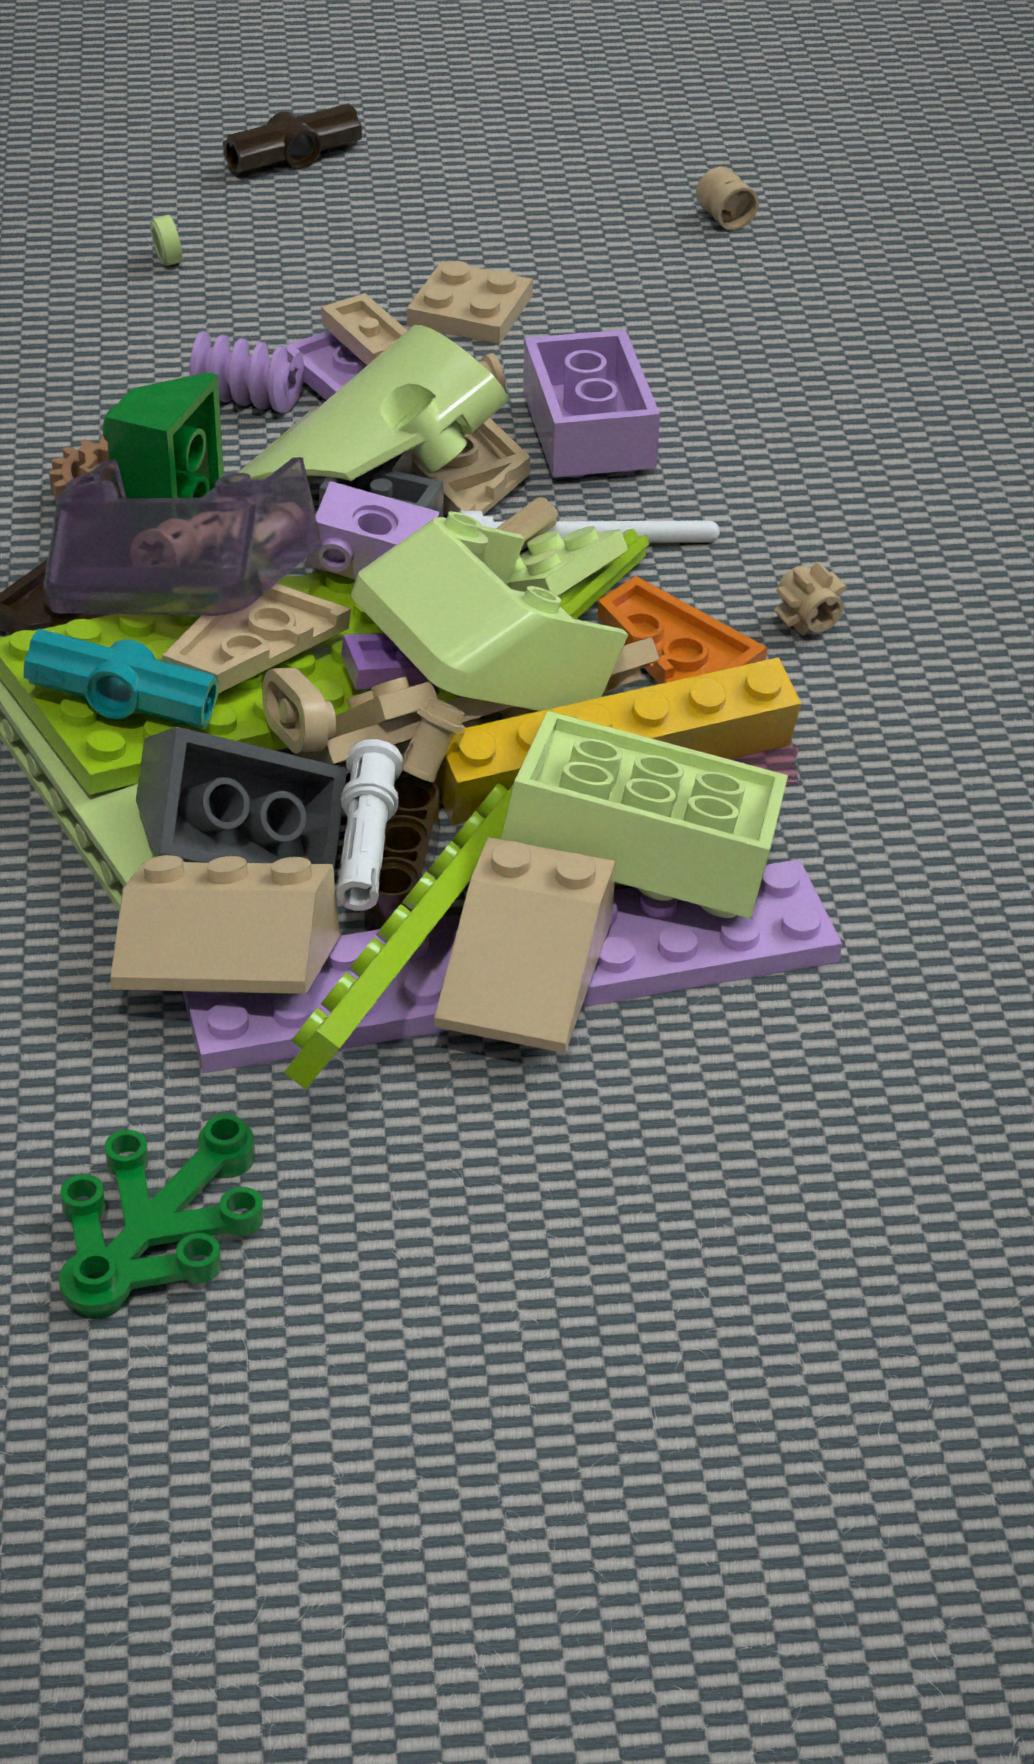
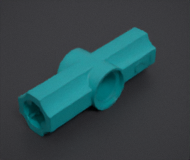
[24,629,219,730]

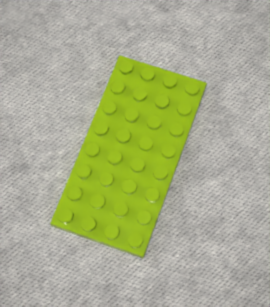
[0,571,463,795]

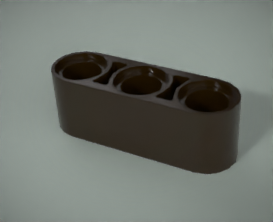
[364,774,439,931]

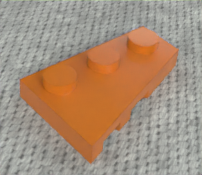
[597,576,767,684]

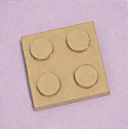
[407,261,533,344]

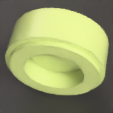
[150,214,183,266]

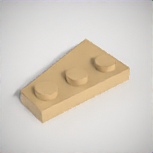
[162,573,351,694]

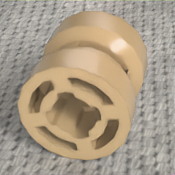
[696,166,759,230]

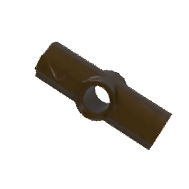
[223,103,362,177]

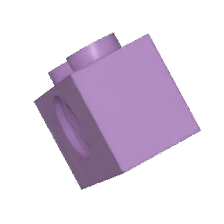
[305,481,439,579]

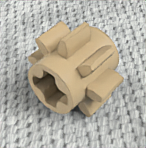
[774,562,847,636]

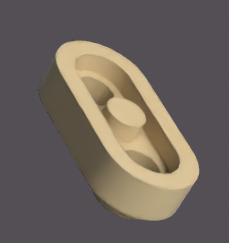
[262,667,336,754]

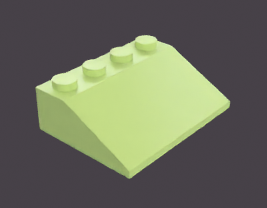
[501,711,788,919]

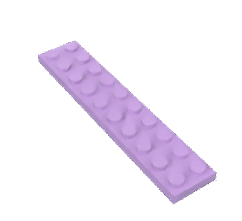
[182,859,842,1074]

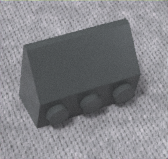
[136,727,347,873]

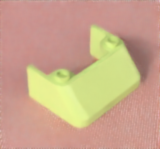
[350,512,628,711]

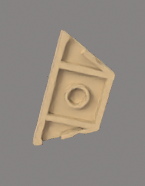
[412,418,530,515]

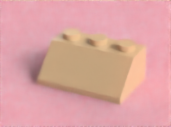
[110,855,340,994]

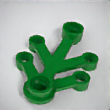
[59,1114,264,1318]

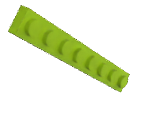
[284,782,514,1090]

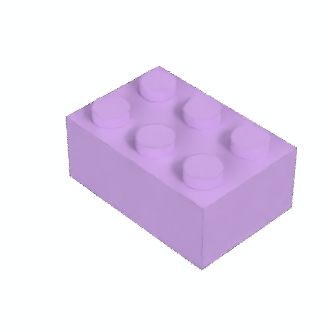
[523,329,660,478]

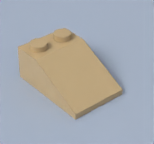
[434,837,615,1053]

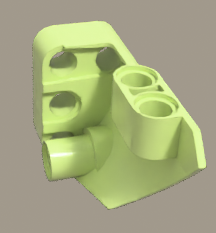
[225,325,509,497]

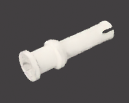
[336,739,403,911]

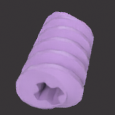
[189,331,304,414]

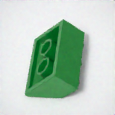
[102,372,226,540]

